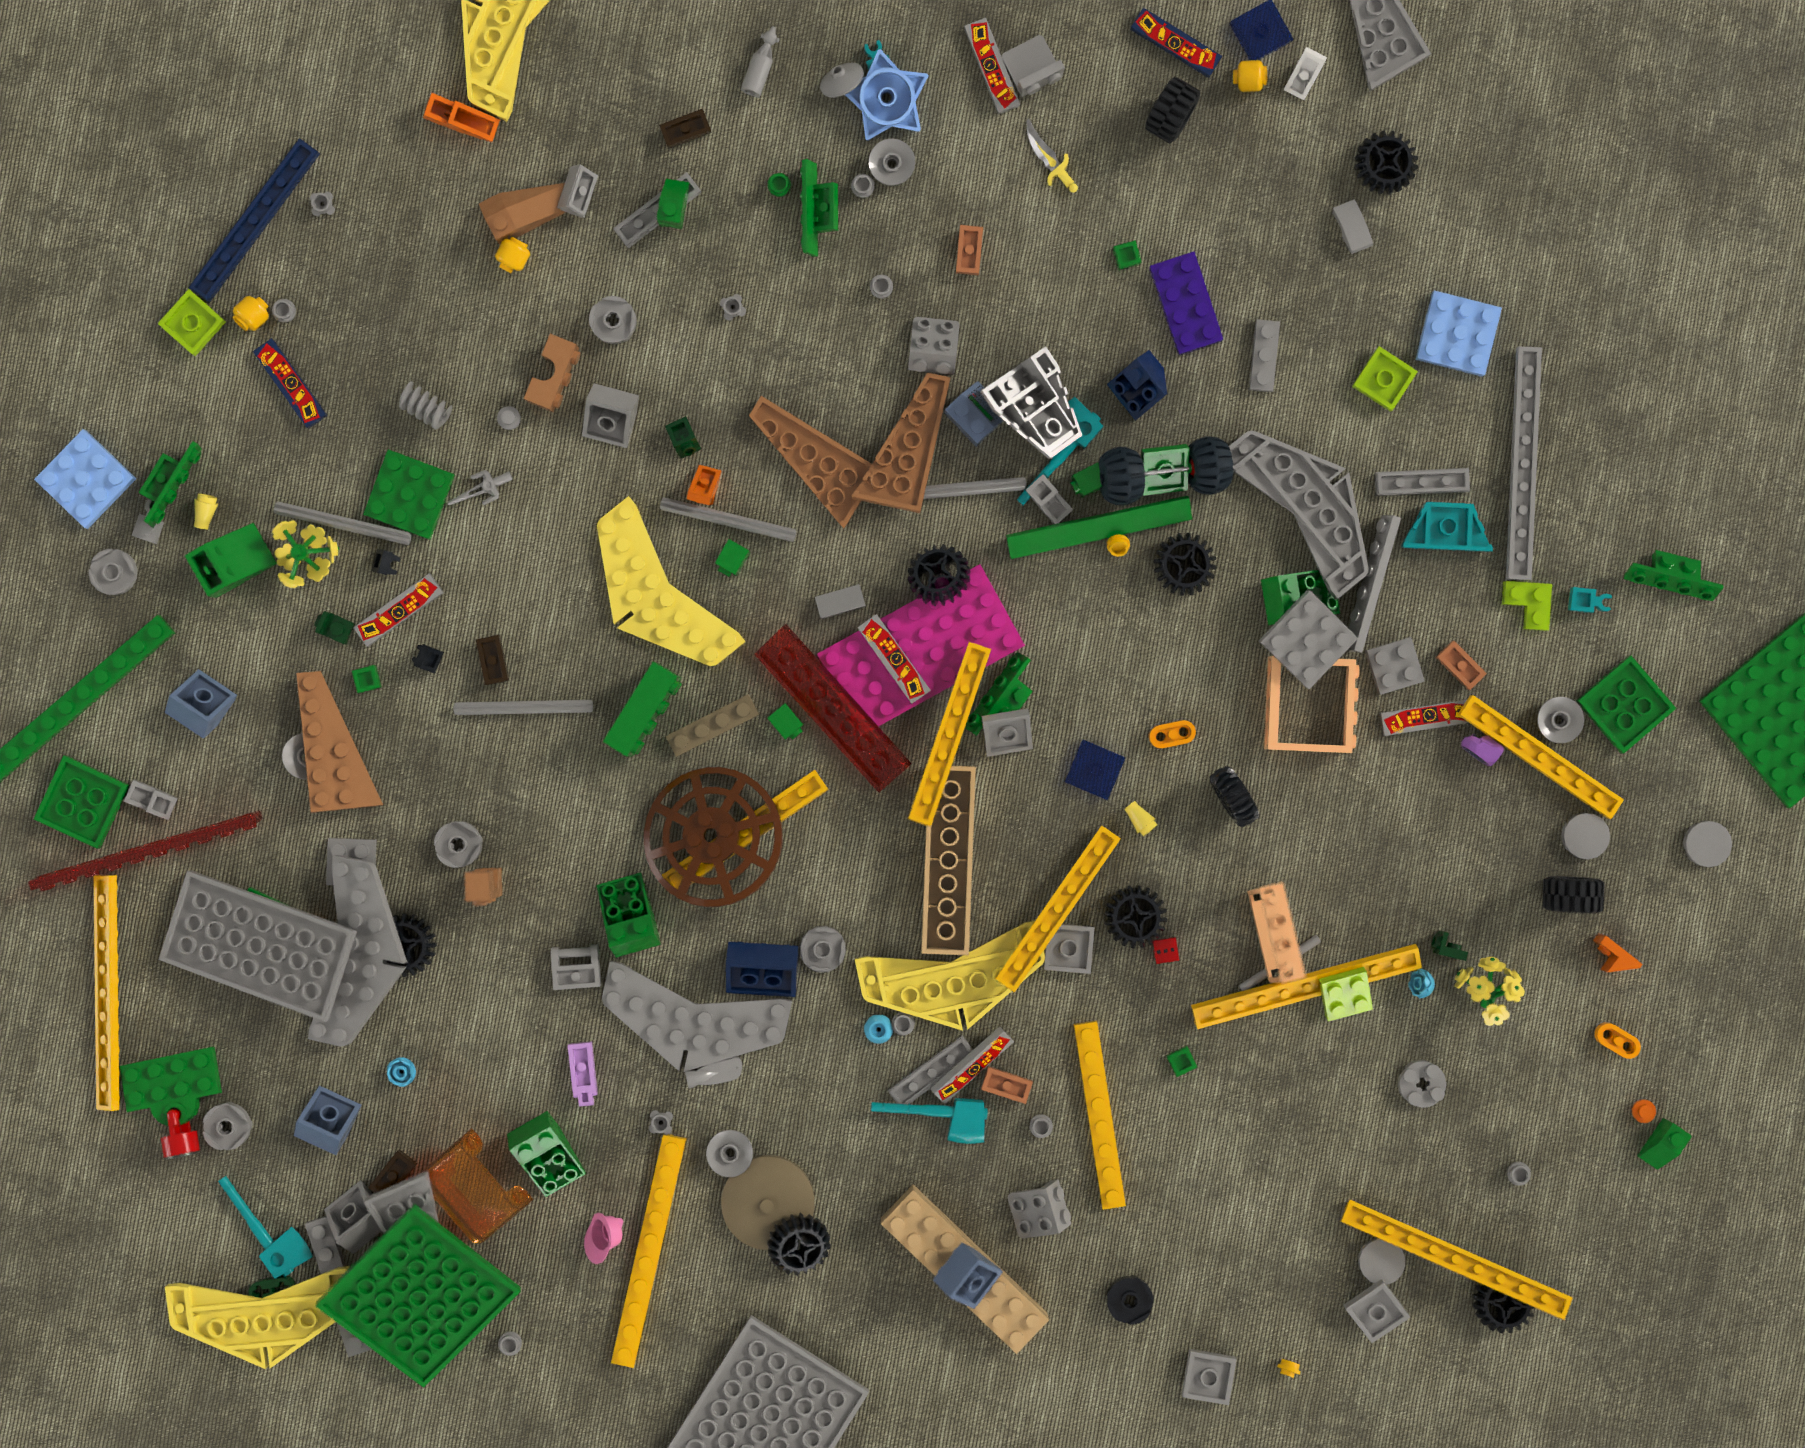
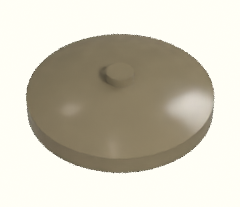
[721,1155,815,1250]

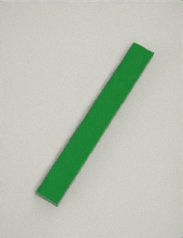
[1006,495,1193,559]

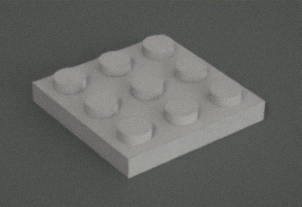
[1259,589,1358,689]

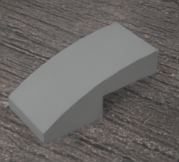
[1333,199,1373,254]
[1025,475,1073,524]
[124,779,178,820]

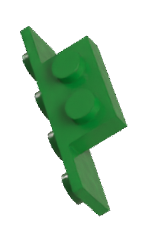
[800,159,838,257]
[139,441,202,528]
[1624,550,1723,601]
[965,652,1033,736]

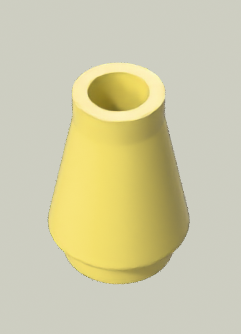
[194,494,218,530]
[1124,801,1157,837]

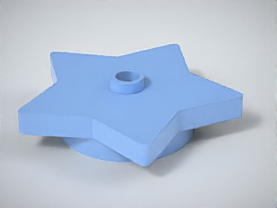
[845,49,928,140]

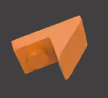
[687,465,722,505]
[1593,933,1643,972]

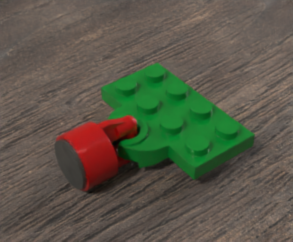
[120,1047,222,1160]

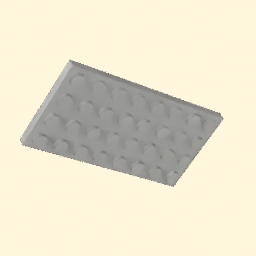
[159,871,357,1022]

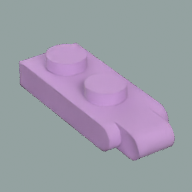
[568,1041,598,1107]

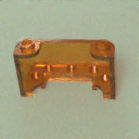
[421,1128,533,1244]

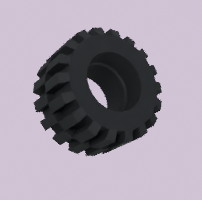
[1145,76,1200,144]
[1542,876,1605,913]

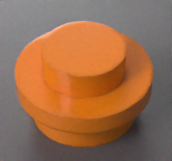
[1632,1099,1656,1123]

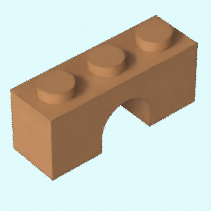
[524,334,581,412]
[465,867,502,906]

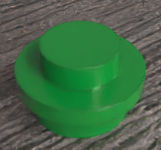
[767,173,791,197]

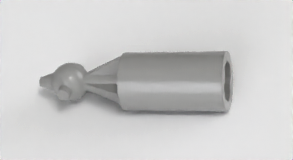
[741,26,779,98]

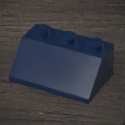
[726,942,799,997]

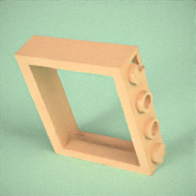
[1264,656,1359,753]
[1247,883,1305,983]

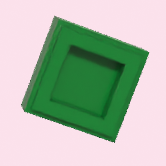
[1112,240,1142,270]
[352,665,382,693]
[1166,1045,1197,1077]

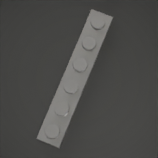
[1347,515,1401,653]
[305,1216,371,1357]

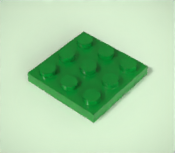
[363,449,455,540]
[1576,655,1677,754]
[34,755,130,849]

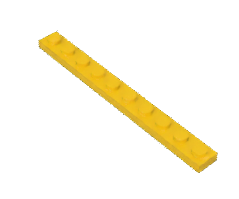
[93,875,120,1111]
[1191,944,1422,1029]
[611,1134,687,1368]
[1340,1200,1573,1320]

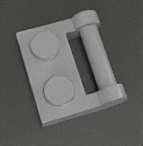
[551,944,601,990]

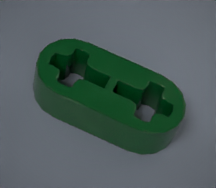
[248,1275,296,1298]

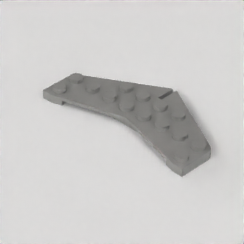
[1229,431,1369,600]
[308,855,407,1047]
[602,961,792,1072]

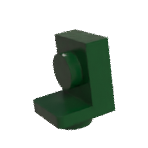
[665,416,701,458]
[314,611,355,645]
[1432,930,1468,961]

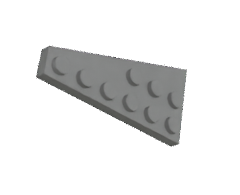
[1349,0,1431,92]
[364,1170,439,1234]

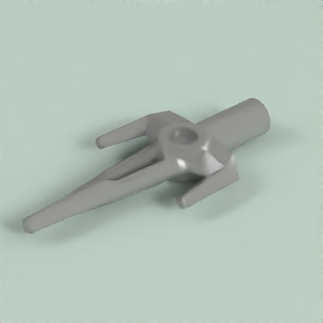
[447,470,513,505]

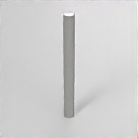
[1238,935,1321,991]

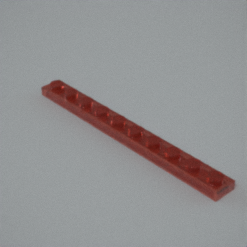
[28,810,263,891]

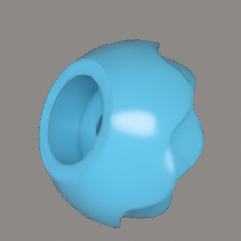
[1408,969,1435,999]
[864,1015,893,1044]
[387,1057,416,1087]

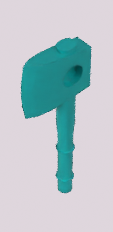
[1017,397,1103,506]
[871,1098,988,1144]
[218,1176,313,1279]

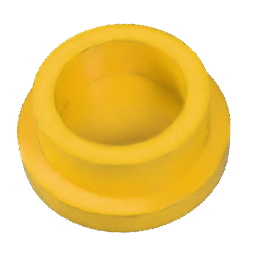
[1106,534,1130,557]
[1277,1359,1301,1378]

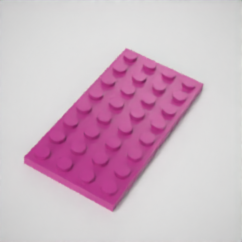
[817,564,1025,735]

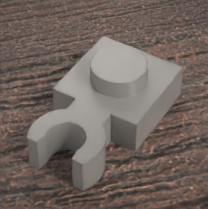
[132,500,166,544]

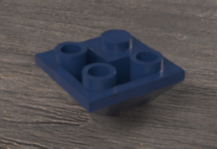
[1107,350,1167,421]

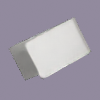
[1284,47,1327,100]

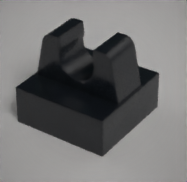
[371,549,401,575]
[412,644,444,673]

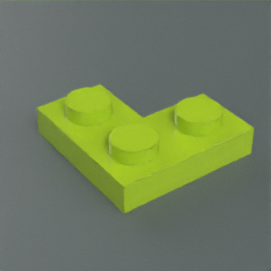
[1502,581,1552,631]

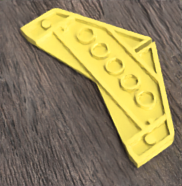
[461,0,550,122]
[597,496,746,666]
[855,920,1045,1031]
[165,1266,350,1369]

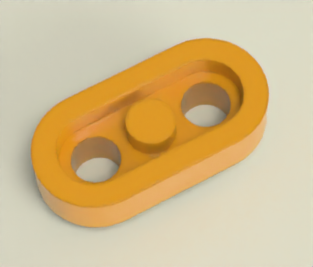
[1149,720,1196,748]
[1594,1022,1641,1059]

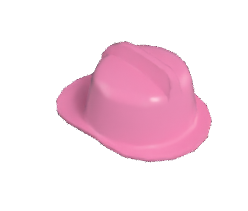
[584,1213,624,1264]

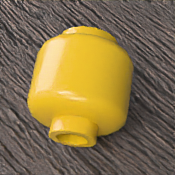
[1233,60,1267,92]
[495,236,530,274]
[233,296,269,331]

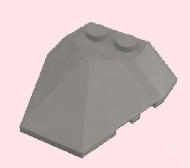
[980,347,1082,459]

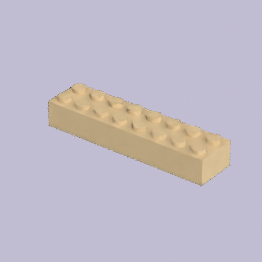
[921,766,976,955]
[881,1185,1049,1354]

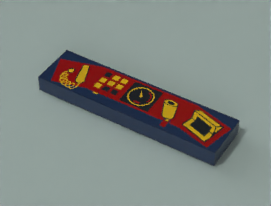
[1130,7,1222,78]
[253,338,328,429]

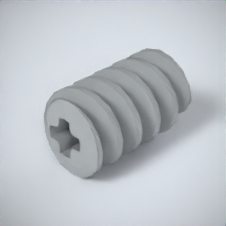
[399,381,452,430]

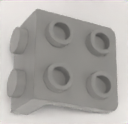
[1002,35,1065,97]
[908,317,960,375]
[1007,1179,1071,1239]

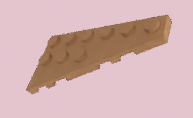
[851,373,950,513]
[749,396,872,529]
[296,671,383,813]

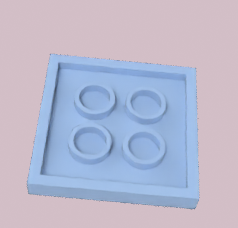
[1415,290,1502,377]
[34,429,136,529]

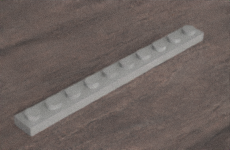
[1506,346,1542,581]

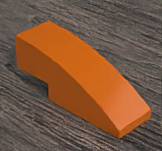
[422,93,500,142]

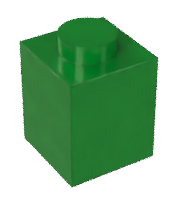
[1070,462,1102,498]
[715,539,750,577]
[767,703,804,740]

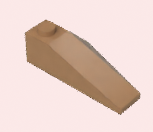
[479,183,566,245]

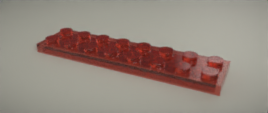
[754,624,912,793]

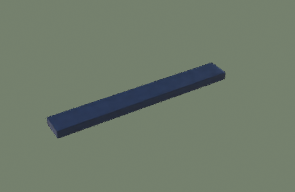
[188,138,320,303]

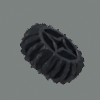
[1354,130,1418,195]
[1153,533,1217,596]
[907,544,971,606]
[1210,766,1259,827]
[1104,885,1167,948]
[387,913,437,977]
[767,1213,831,1276]
[1472,1272,1535,1334]

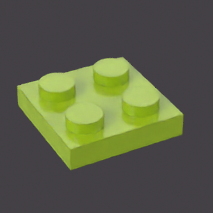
[158,289,226,356]
[1352,346,1418,412]
[1319,967,1373,1022]

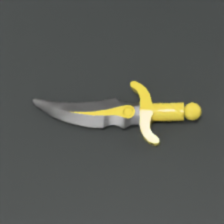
[1026,119,1078,193]

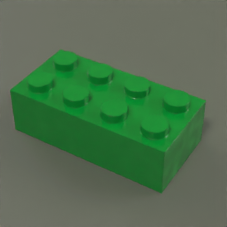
[603,661,682,757]

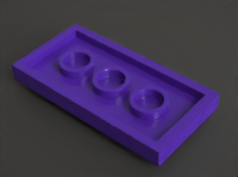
[1149,251,1224,356]

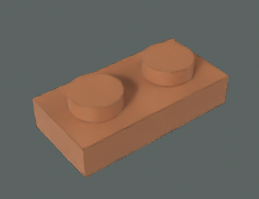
[956,225,983,275]
[1435,641,1487,690]
[981,1066,1033,1104]

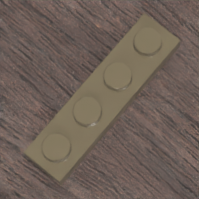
[666,694,760,757]

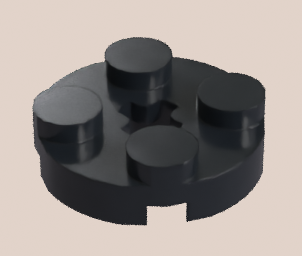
[1106,1275,1154,1325]

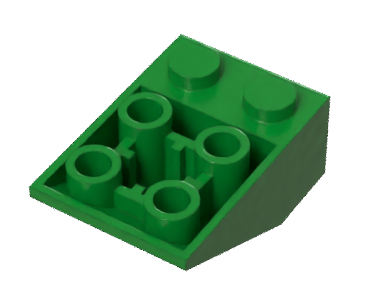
[184,523,277,598]
[1261,570,1340,625]
[596,872,661,958]
[507,1111,586,1197]

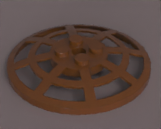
[643,767,783,907]

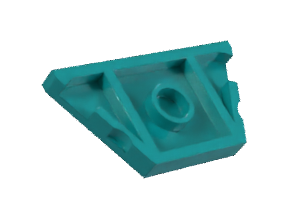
[1401,502,1493,552]

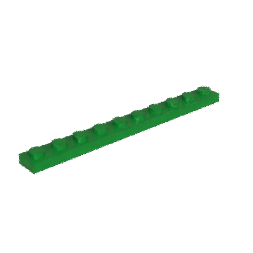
[0,615,175,782]

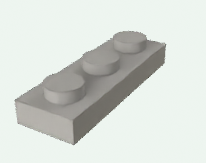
[1249,319,1280,392]

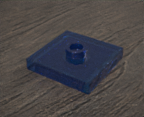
[1229,0,1294,60]
[1064,739,1126,800]

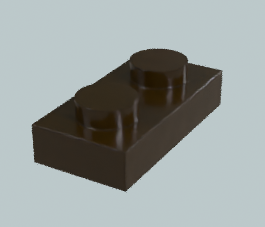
[659,108,712,149]
[476,635,510,685]
[368,1149,418,1193]

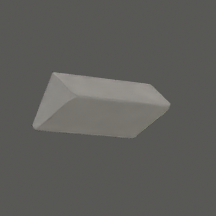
[557,164,598,218]
[815,584,866,619]

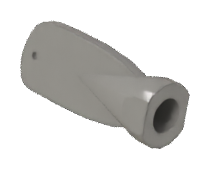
[685,1057,742,1088]

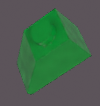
[657,179,690,229]
[1637,1118,1692,1170]

